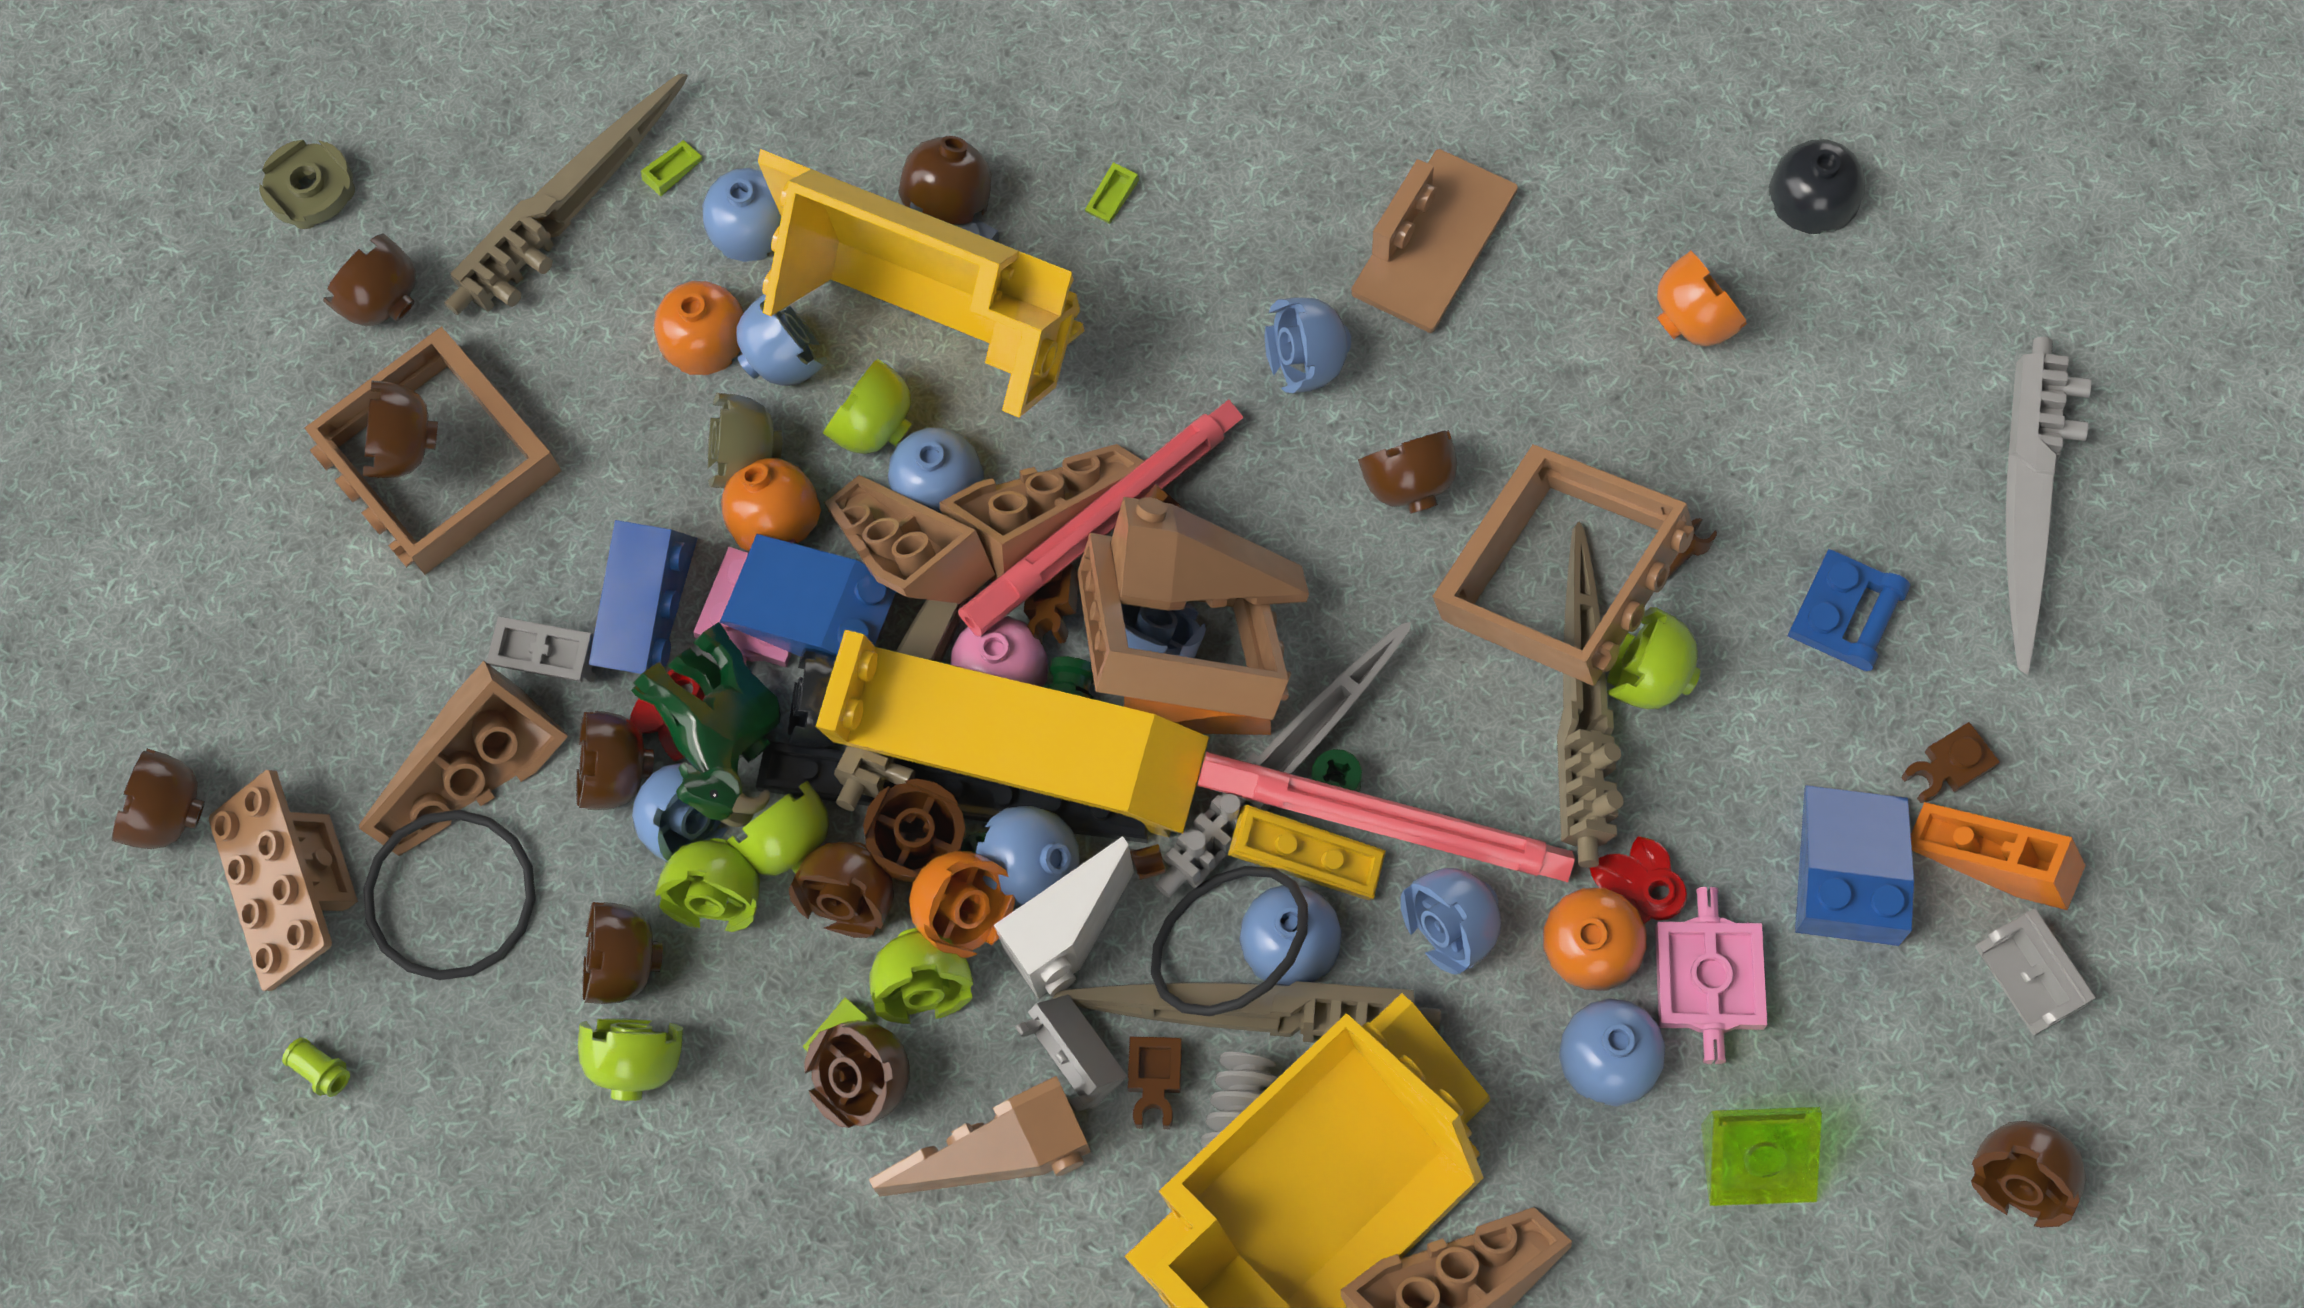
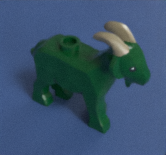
[631,622,781,827]

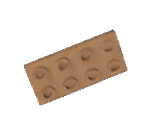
[1351,149,1518,333]
[209,770,358,991]

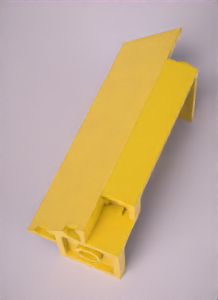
[758,149,1085,418]
[1124,993,1491,1308]

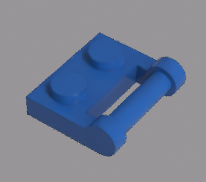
[1787,549,1911,671]

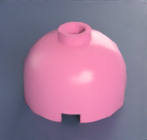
[951,616,1048,687]

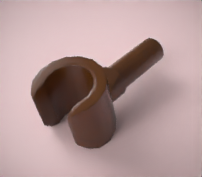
[1667,518,1717,580]
[1130,844,1166,880]

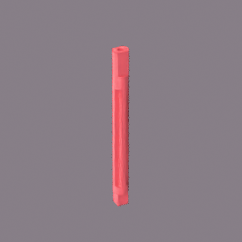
[958,400,1244,637]
[1197,751,1575,882]

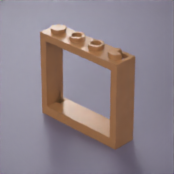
[304,326,562,575]
[1432,444,1694,686]
[1077,533,1291,720]

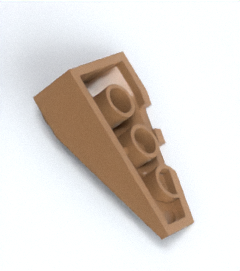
[940,444,1144,582]
[824,475,995,604]
[1110,497,1309,611]
[359,661,568,856]
[869,1076,1091,1197]
[1341,1207,1572,1308]

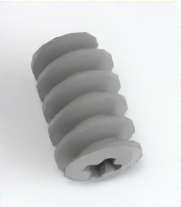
[1201,1052,1278,1147]

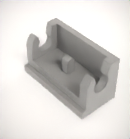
[486,616,596,683]
[1975,908,2096,1036]
[1015,994,1128,1112]

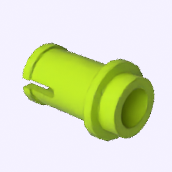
[282,1037,350,1097]

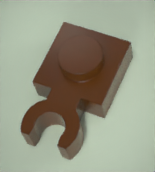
[1023,564,1079,644]
[1901,722,2000,803]
[1128,1036,1182,1130]

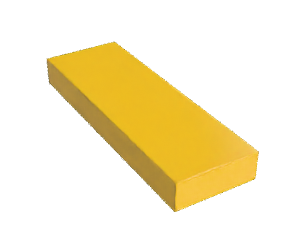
[1228,805,1386,900]

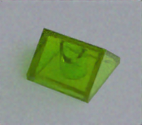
[1701,1107,1822,1206]

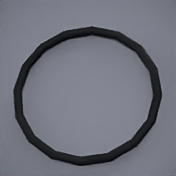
[363,810,536,980]
[1151,866,1308,1016]

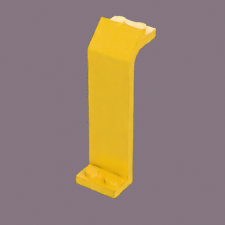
[815,630,1209,838]

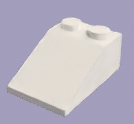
[994,836,1134,998]

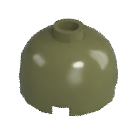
[708,393,783,488]

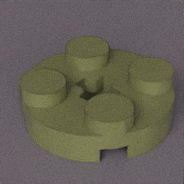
[259,140,355,229]

